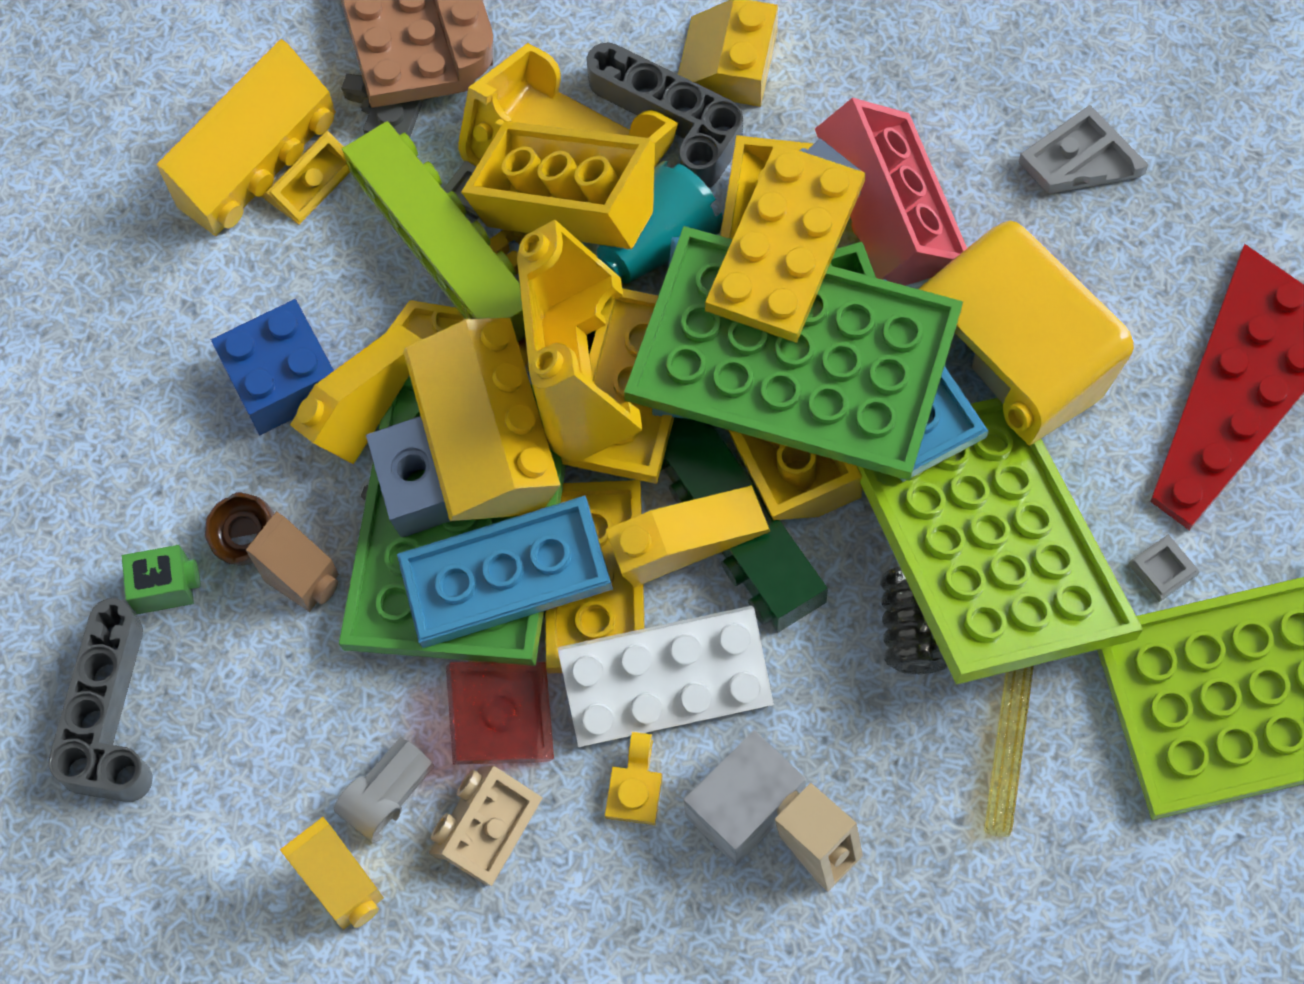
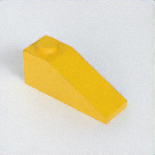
[290,324,422,465]
[605,485,770,588]
[280,816,384,930]

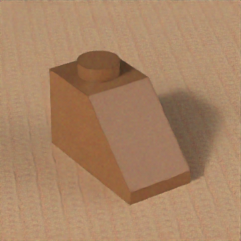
[246,511,339,612]

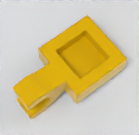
[605,732,663,826]

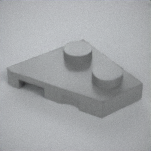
[1019,105,1148,194]

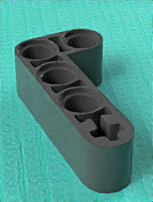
[586,42,743,188]
[48,598,153,802]

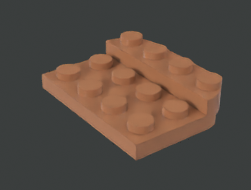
[341,0,493,108]

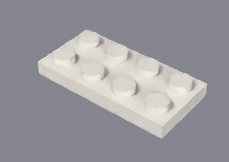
[557,606,774,747]

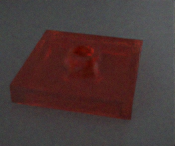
[446,662,554,765]

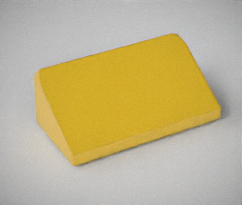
[261,130,350,225]

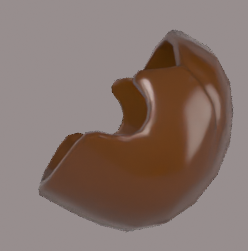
[205,492,275,566]

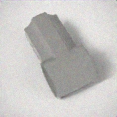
[334,737,435,843]

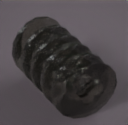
[880,566,948,674]

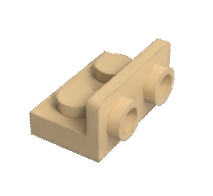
[429,765,543,886]

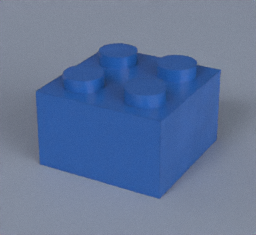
[210,298,334,436]

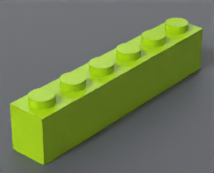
[342,121,525,342]

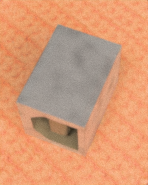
[683,730,806,866]

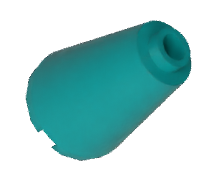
[597,161,723,284]

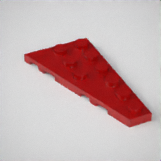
[1150,243,1304,531]

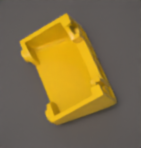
[458,43,678,167]
[517,220,642,462]
[918,220,1134,446]

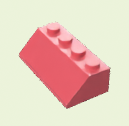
[815,97,967,286]

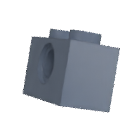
[366,416,450,538]

